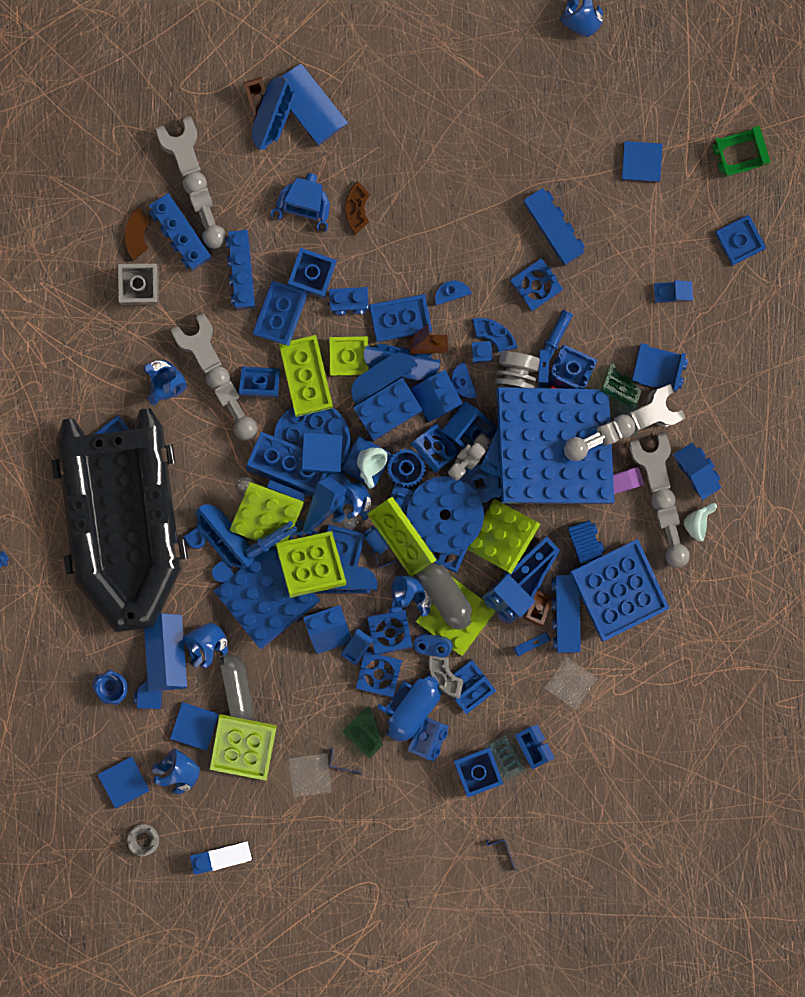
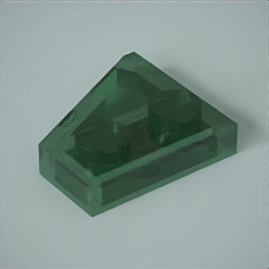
[600,362,641,408]
[342,705,383,759]

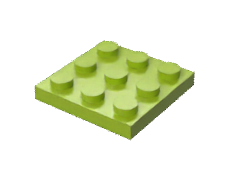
[229,482,304,547]
[467,499,540,574]
[276,531,346,598]
[416,576,496,656]
[210,714,277,781]

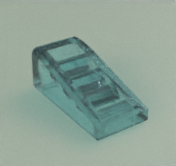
[489,736,525,780]

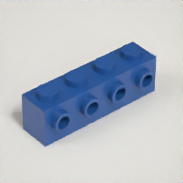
[149,193,212,271]
[225,230,256,310]

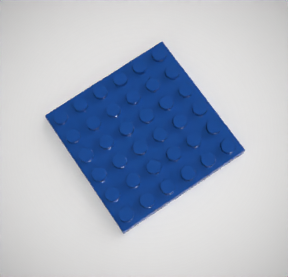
[496,387,615,504]

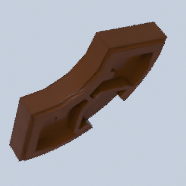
[345,181,370,235]
[125,207,151,261]

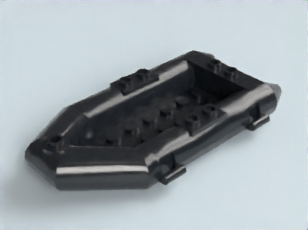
[51,408,188,633]

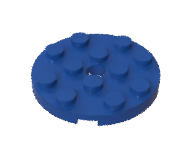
[274,407,350,475]
[407,476,484,553]

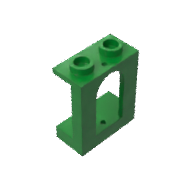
[712,125,771,178]

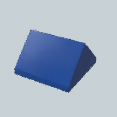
[239,366,280,398]

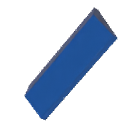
[144,613,187,692]

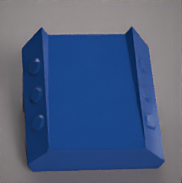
[548,345,597,389]

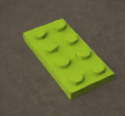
[279,335,333,417]
[367,497,436,576]

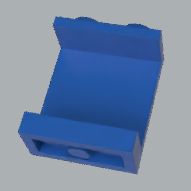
[631,343,688,392]

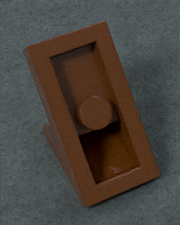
[243,77,266,117]
[409,324,448,354]
[523,590,553,627]

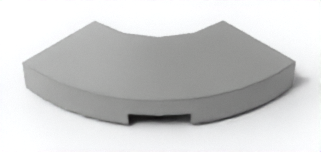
[429,655,463,699]

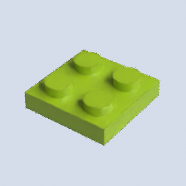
[330,336,369,376]

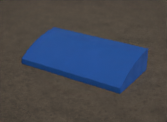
[282,64,348,147]
[246,432,327,497]

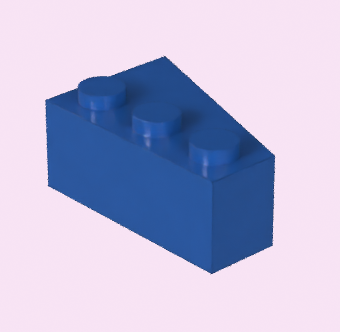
[502,535,560,599]

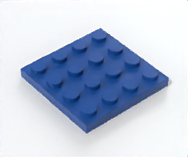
[570,539,670,642]
[214,547,321,649]

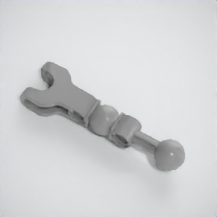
[156,116,226,249]
[171,312,258,440]
[564,384,685,462]
[629,432,690,568]

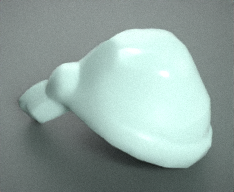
[356,448,388,489]
[684,503,717,542]

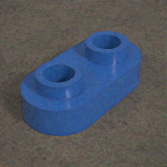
[414,634,453,657]

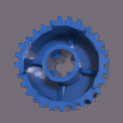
[387,449,426,488]

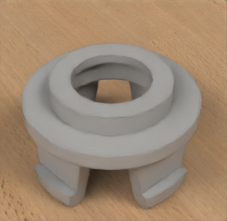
[127,824,159,856]

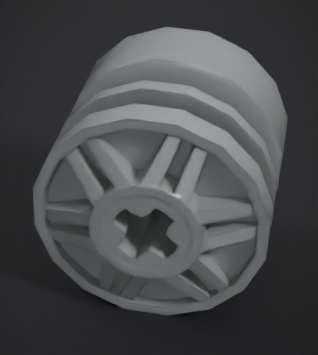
[495,351,540,388]

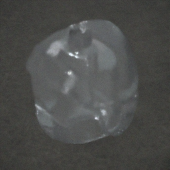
[234,476,255,497]
[339,508,359,530]

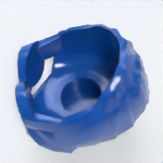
[92,669,127,705]

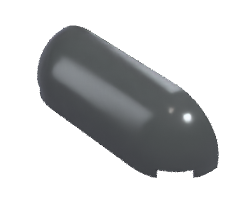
[418,563,472,630]
[219,654,254,720]

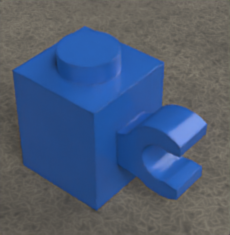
[390,484,413,513]

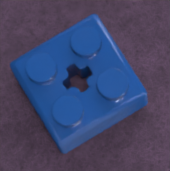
[341,436,392,488]

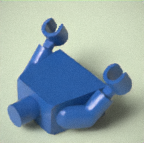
[271,173,330,231]

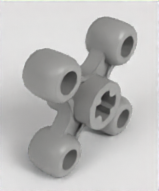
[448,434,491,481]

